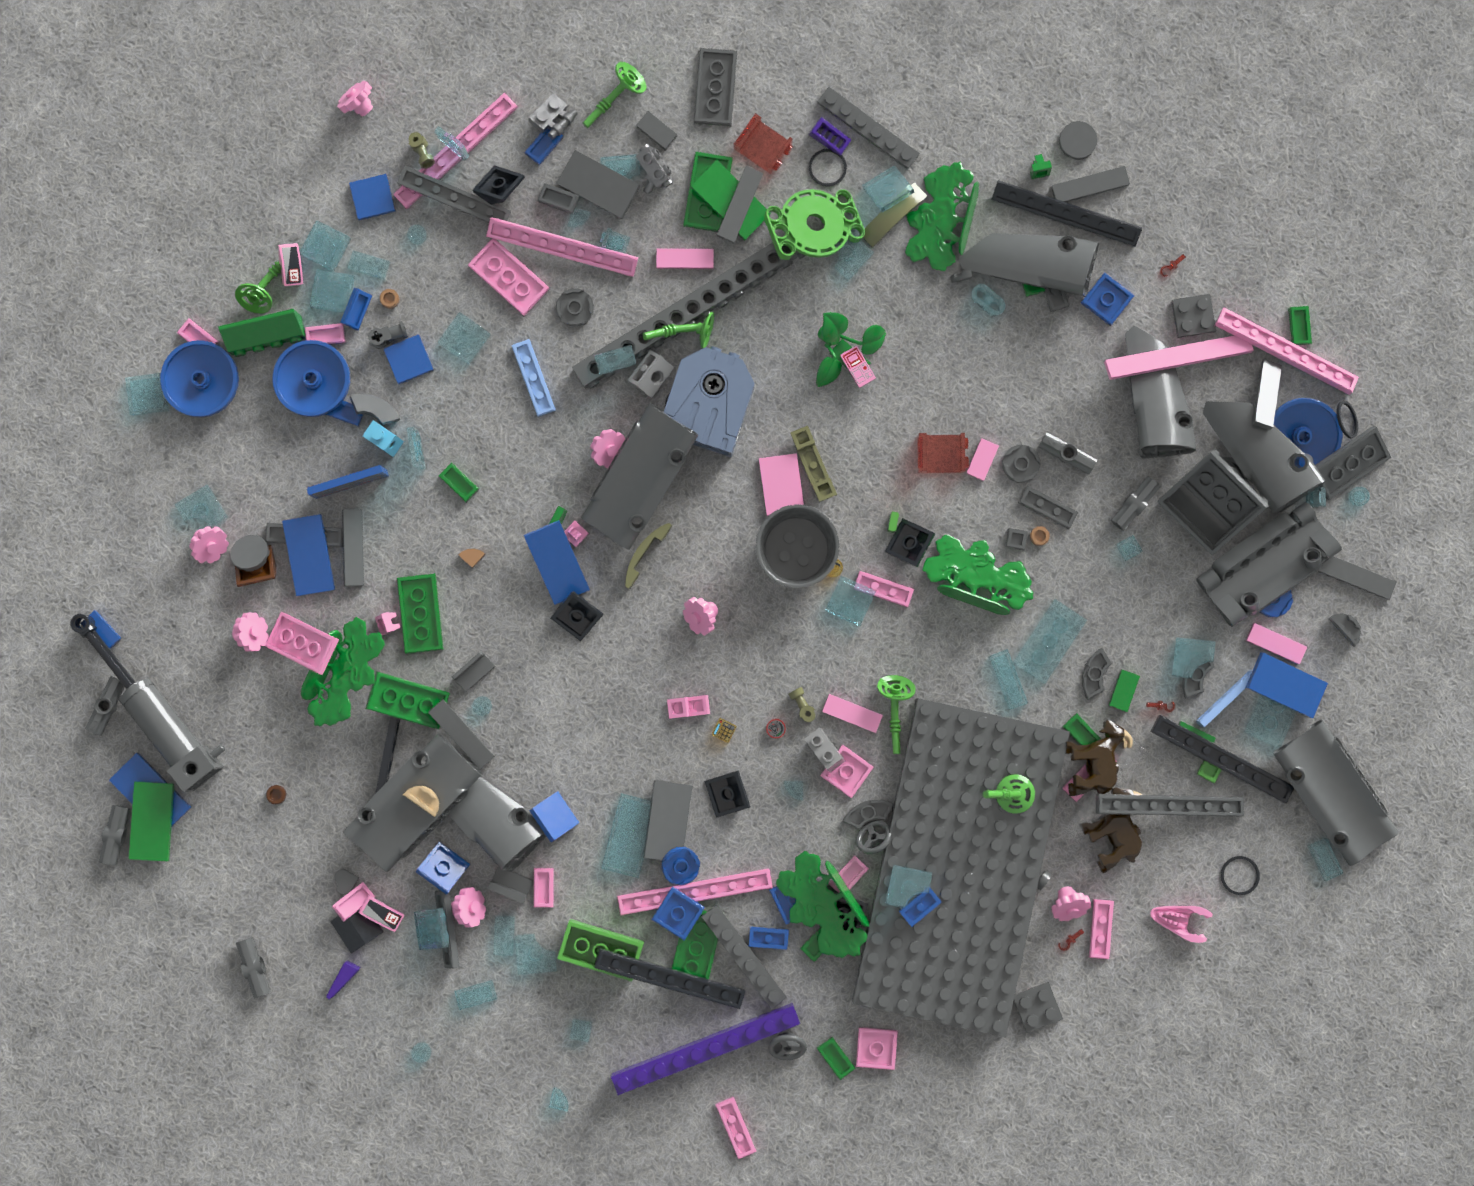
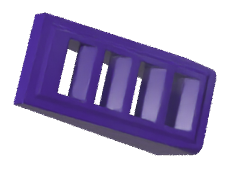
[808,117,851,156]
[326,961,361,999]

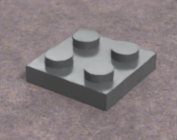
[1171,294,1216,338]
[1014,982,1063,1033]

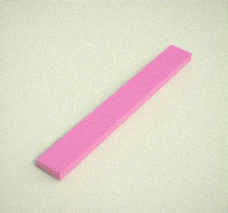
[393,93,518,209]
[486,217,638,277]
[1215,308,1358,395]
[1104,336,1254,380]
[617,868,773,915]

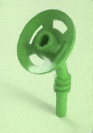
[583,62,646,128]
[235,261,282,314]
[643,312,715,349]
[877,675,916,754]
[983,774,1035,814]

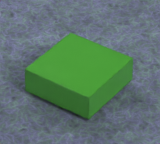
[887,511,899,533]
[1197,761,1221,783]

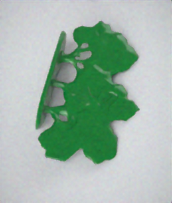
[905,162,979,271]
[922,535,1034,615]
[301,617,385,727]
[776,851,870,958]

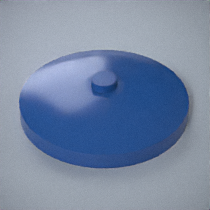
[160,340,239,417]
[272,340,350,417]
[1274,398,1343,467]

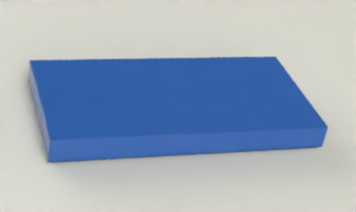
[282,514,335,596]
[524,520,590,605]
[1245,652,1328,718]
[109,753,192,826]

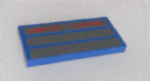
[307,465,389,499]

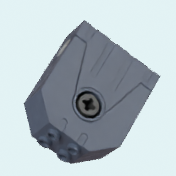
[664,346,755,458]

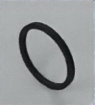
[809,149,847,187]
[1336,401,1358,438]
[1221,856,1260,895]

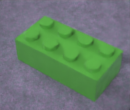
[557,919,644,981]

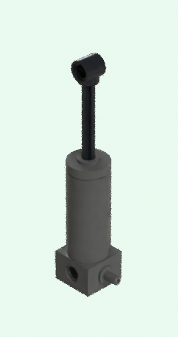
[70,614,225,792]

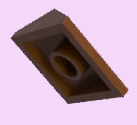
[235,545,276,587]

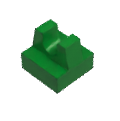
[1030,154,1052,180]

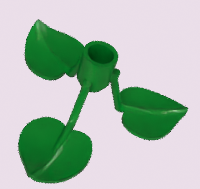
[816,312,886,387]

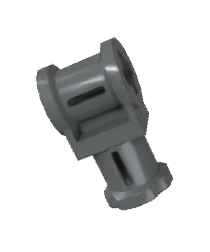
[368,321,408,349]

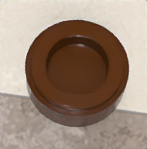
[266,785,287,804]

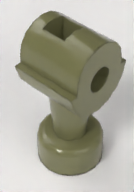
[408,132,435,169]
[788,687,815,722]

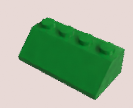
[218,309,306,357]

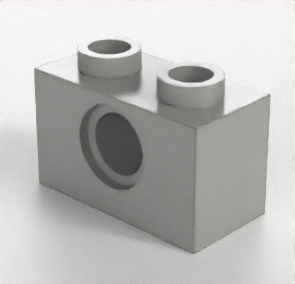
[628,350,674,398]
[804,727,845,773]

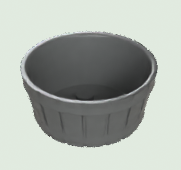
[756,504,839,588]

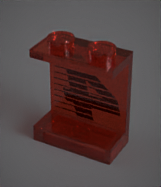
[734,113,794,174]
[917,433,969,473]

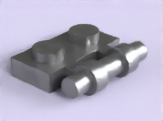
[528,94,578,139]

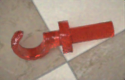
[1160,254,1186,277]
[1146,701,1175,712]
[1058,928,1084,951]

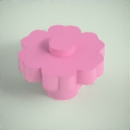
[337,81,373,116]
[590,429,625,469]
[189,526,229,563]
[683,597,718,636]
[232,612,269,652]
[1051,886,1091,921]
[451,887,486,928]

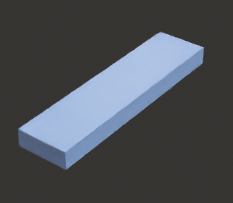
[511,339,556,417]
[1196,669,1253,727]

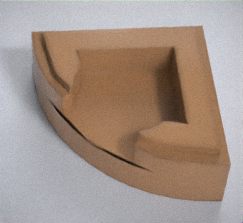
[458,549,486,568]

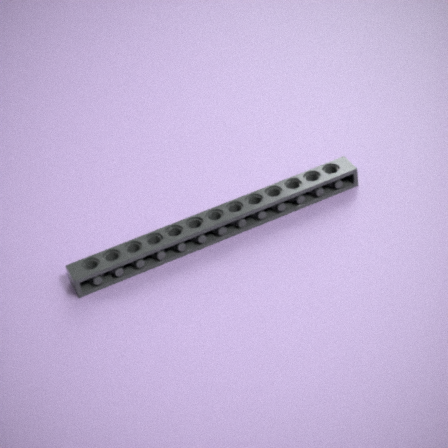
[572,235,806,389]

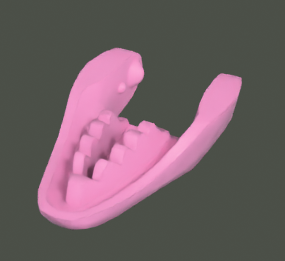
[1150,906,1213,943]

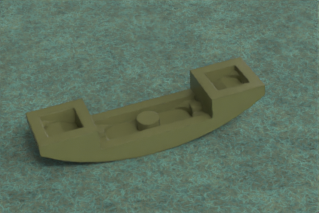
[859,183,927,248]
[790,425,837,503]
[625,523,672,590]

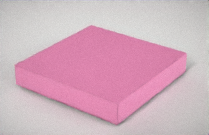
[820,744,874,798]
[856,1027,898,1070]

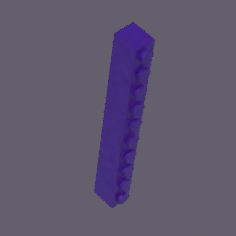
[611,1003,800,1095]

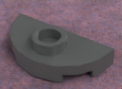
[1328,613,1361,647]

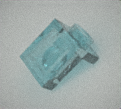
[600,228,630,254]

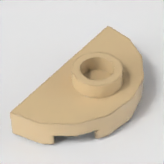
[403,786,439,817]

